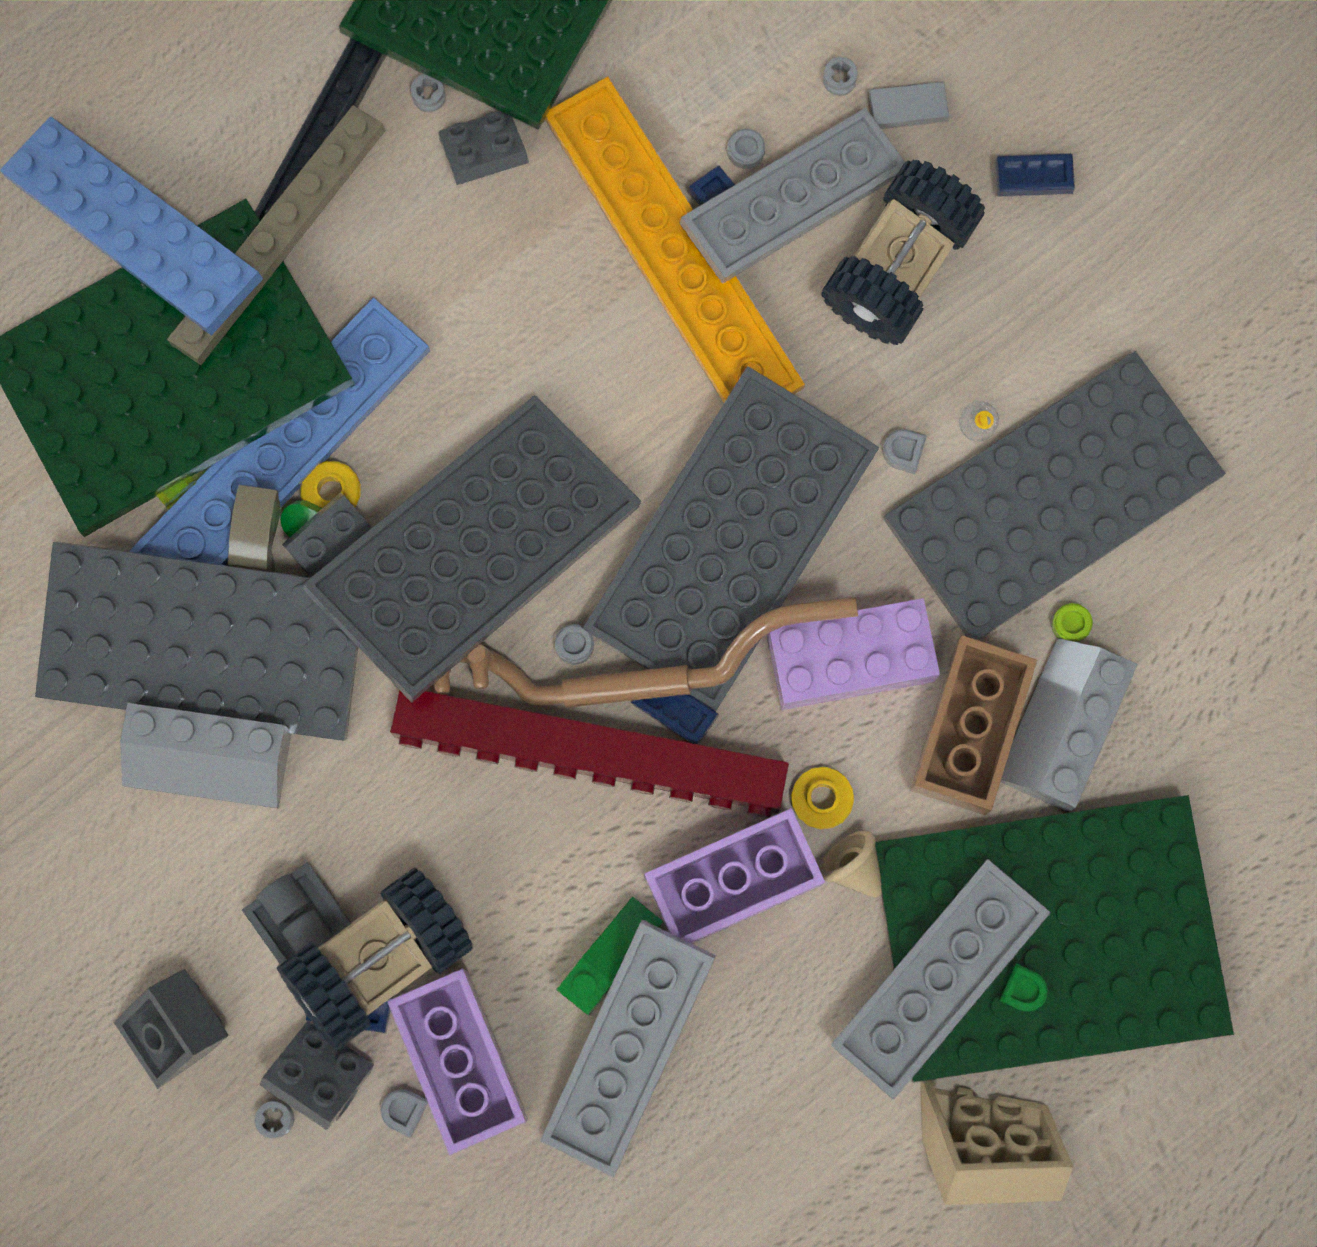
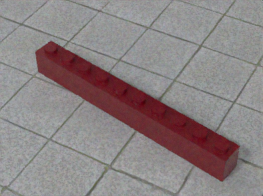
[390,690,789,818]

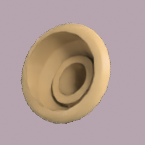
[819,831,882,898]

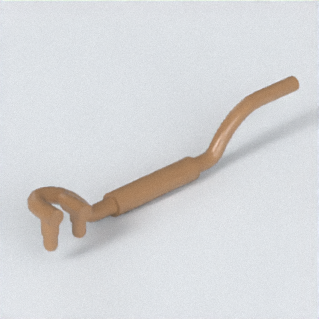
[434,597,858,708]

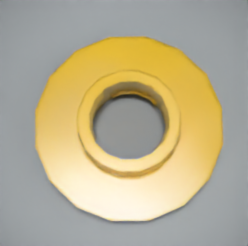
[300,461,361,508]
[791,767,854,829]

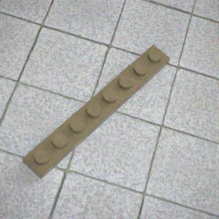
[167,105,385,365]

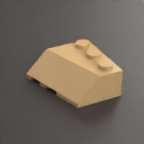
[920,1080,1073,1205]

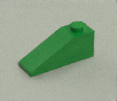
[556,896,664,1016]

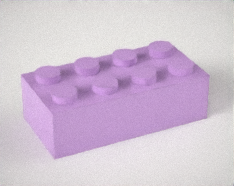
[767,598,940,710]
[644,808,825,944]
[387,969,529,1155]

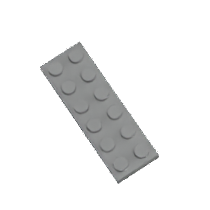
[680,108,905,284]
[831,859,1051,1100]
[540,920,716,1177]

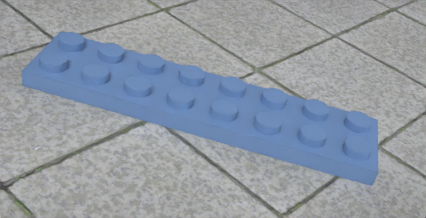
[0,116,263,336]

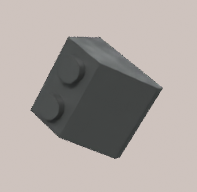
[114,969,229,1089]

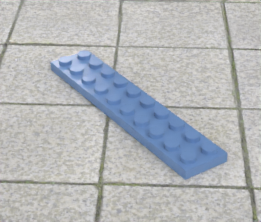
[130,297,430,565]

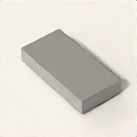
[869,82,949,129]

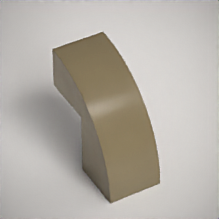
[228,485,281,572]

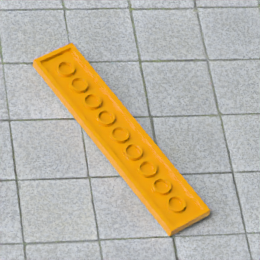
[545,76,805,403]

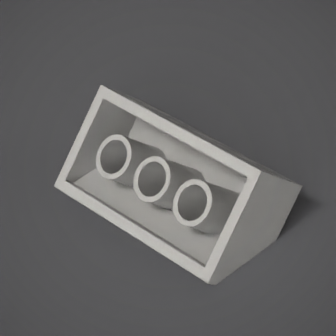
[1001,638,1138,813]
[120,703,291,809]

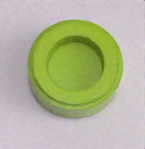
[1052,603,1093,643]

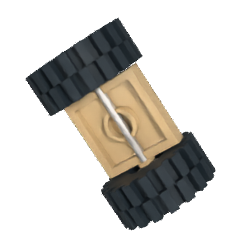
[821,160,985,345]
[277,867,473,1051]

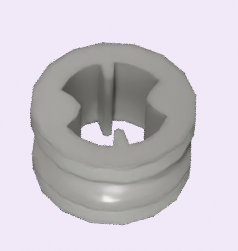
[823,57,858,96]
[411,74,446,112]
[255,1101,294,1138]

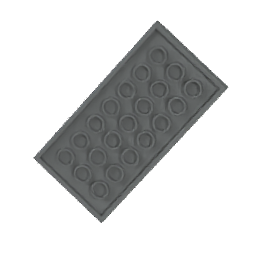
[884,350,1226,641]
[583,366,880,711]
[303,395,641,702]
[35,541,358,741]

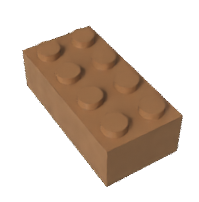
[910,635,1037,815]

